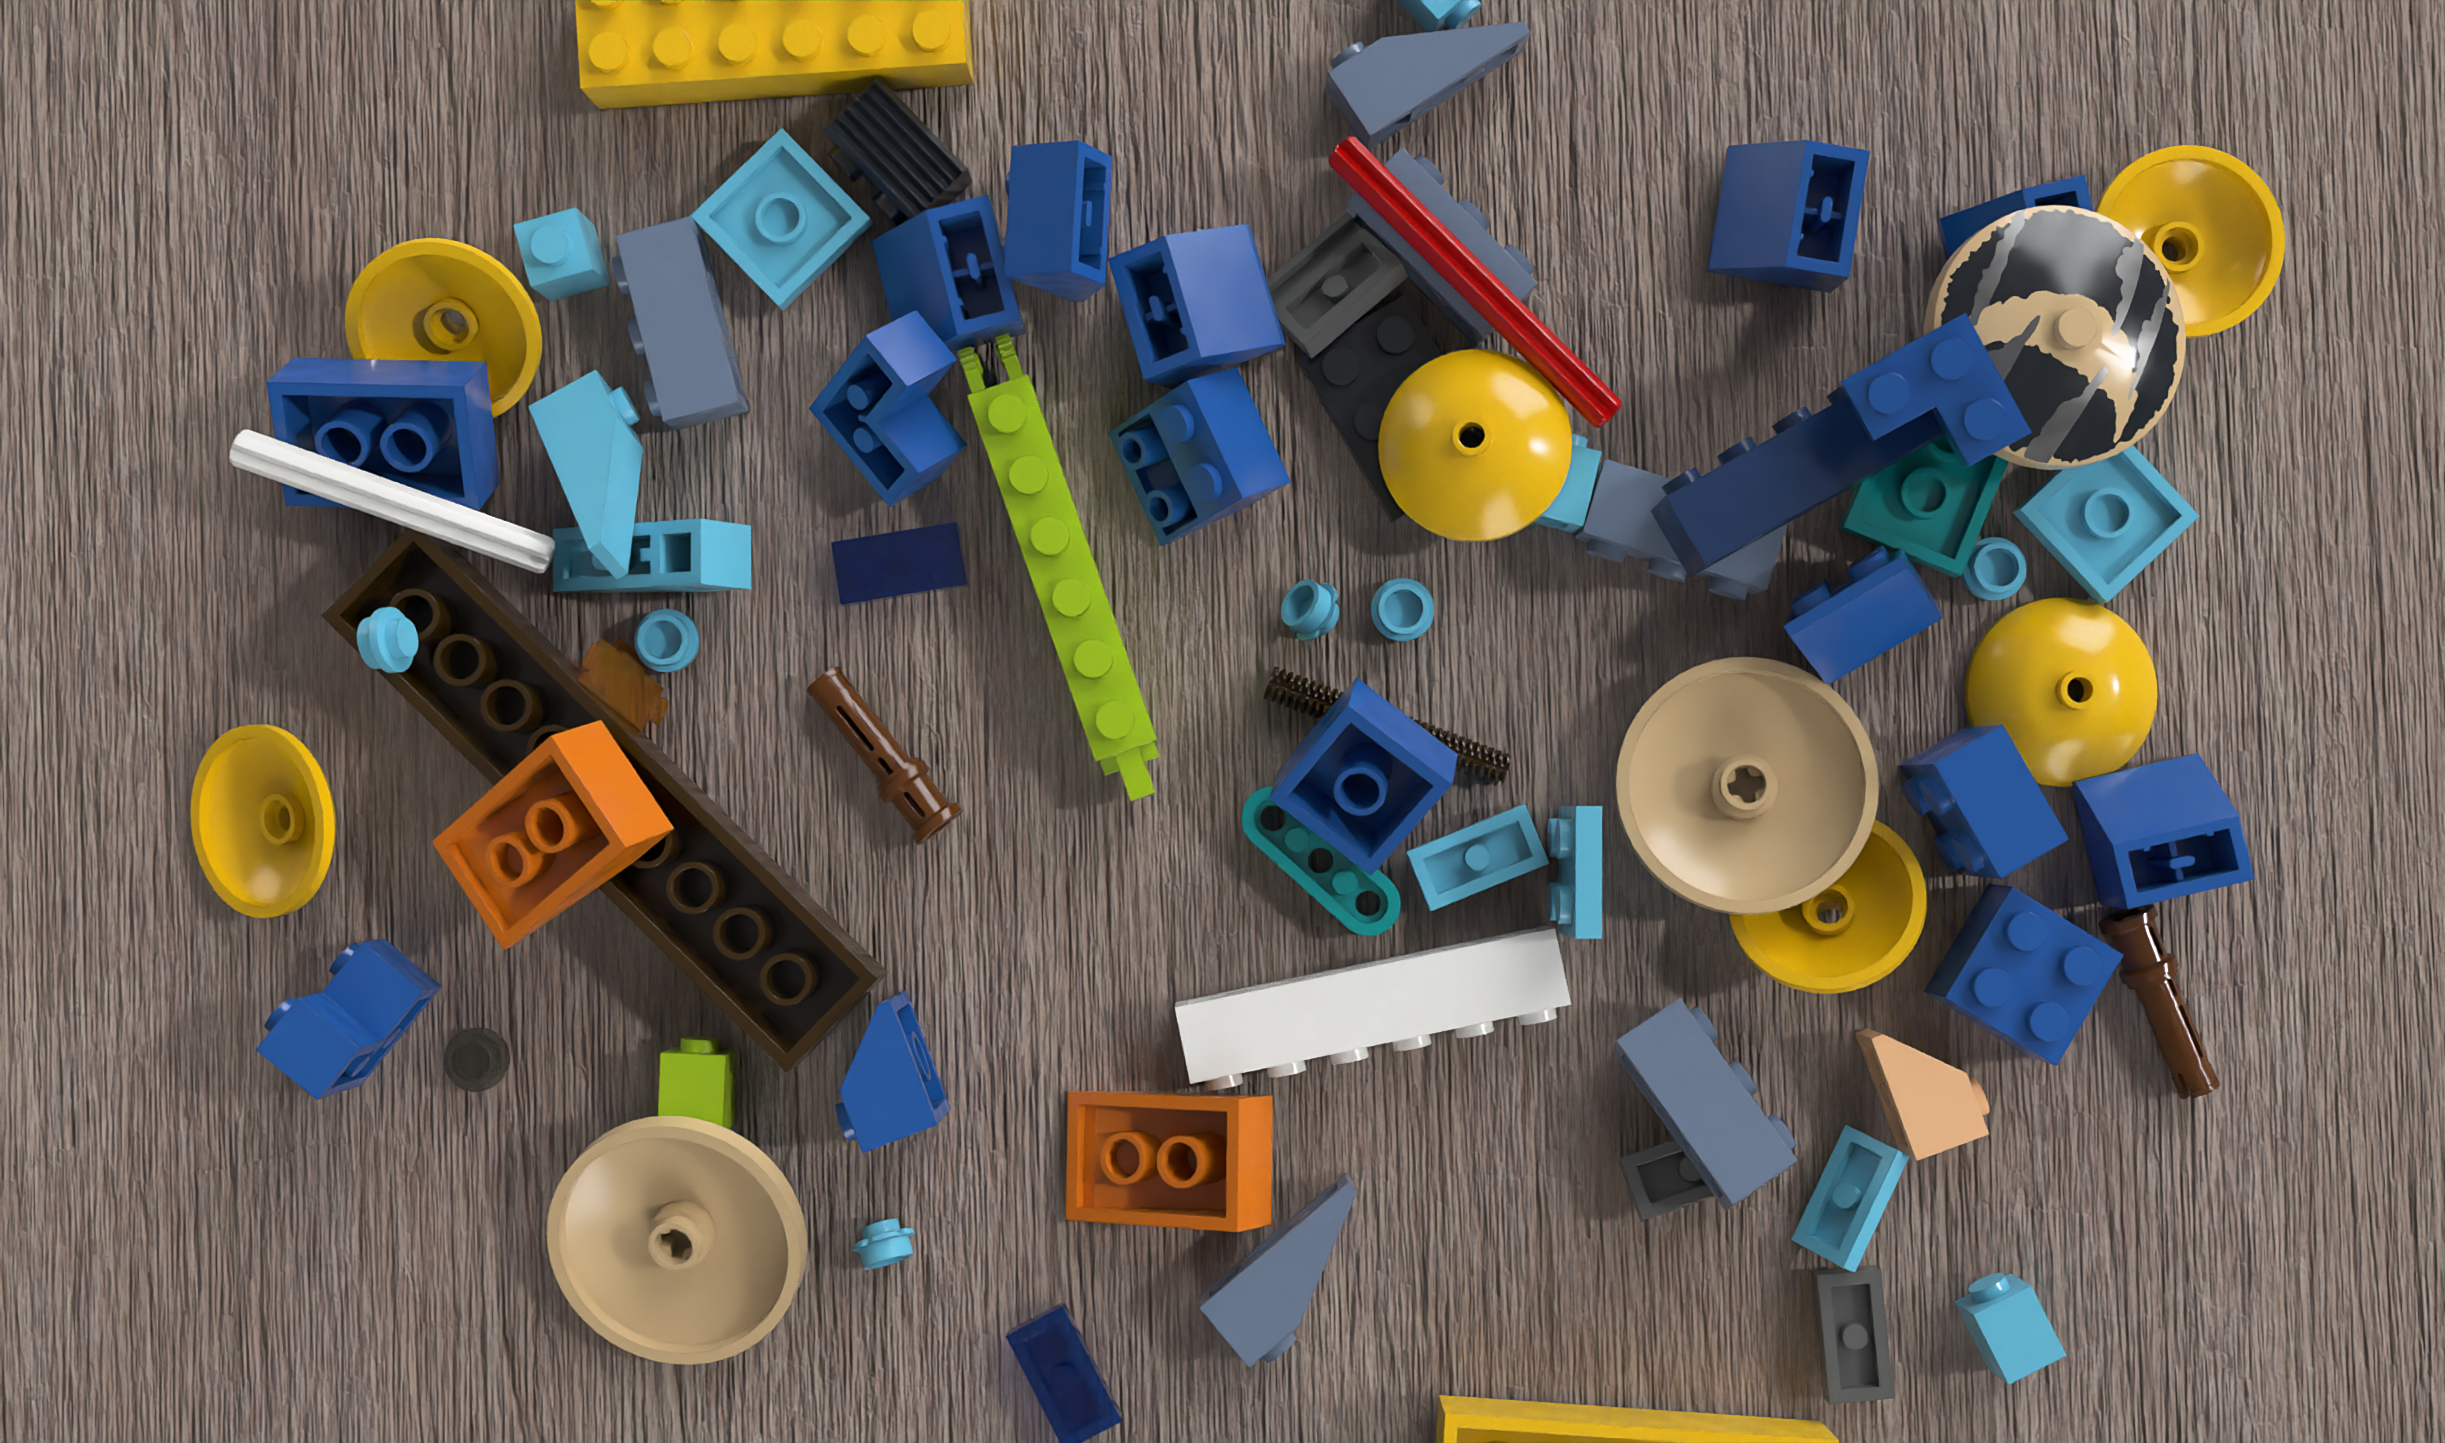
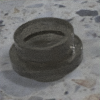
[444,1027,510,1092]

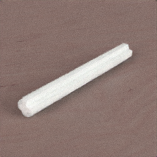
[229,429,555,574]

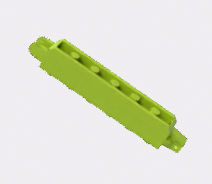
[958,333,1160,802]

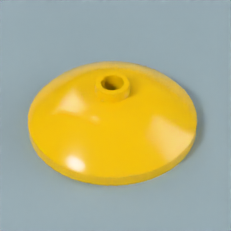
[2094,145,2285,339]
[345,238,542,418]
[1378,349,1572,542]
[1964,597,2157,787]
[190,724,336,918]
[1729,819,1927,994]

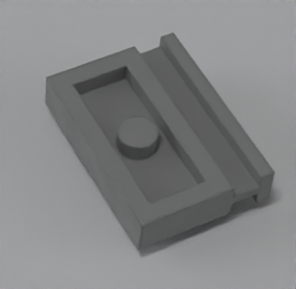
[1267,212,1409,359]

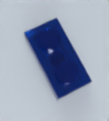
[831,522,969,607]
[1006,1302,1123,1443]

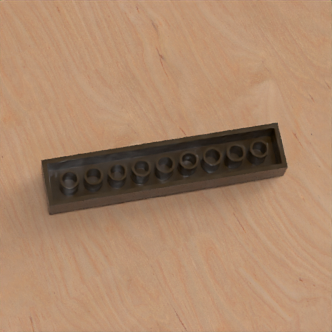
[321,528,888,1072]

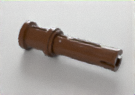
[806,666,963,845]
[2098,904,2220,1099]

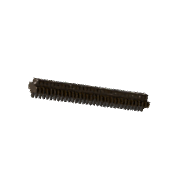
[1263,666,1511,787]

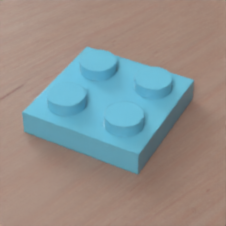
[690,128,873,311]
[2012,445,2200,605]
[1547,806,1602,939]

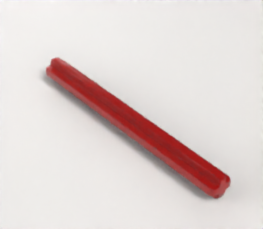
[1329,136,1622,428]

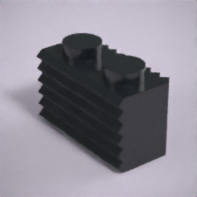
[824,77,973,227]

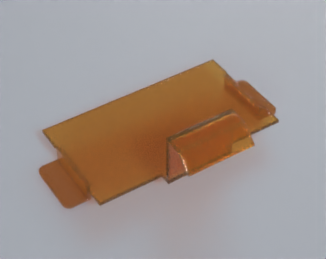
[577,638,670,731]

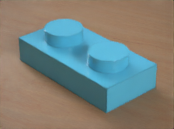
[1405,804,1549,911]
[1791,1125,1910,1272]

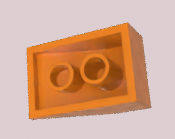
[432,720,674,950]
[1066,1091,1273,1232]

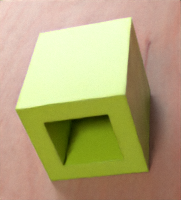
[658,1036,738,1129]

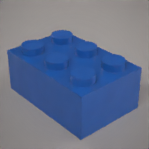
[266,357,500,510]

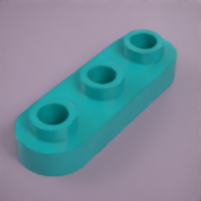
[1241,786,1401,936]

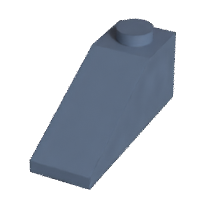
[1325,21,1531,150]
[1199,1173,1357,1368]

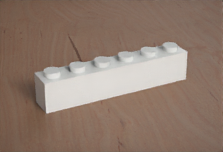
[1175,925,1571,1091]

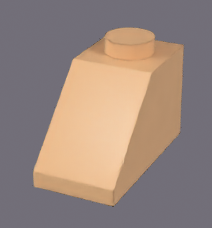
[1855,1028,1989,1161]

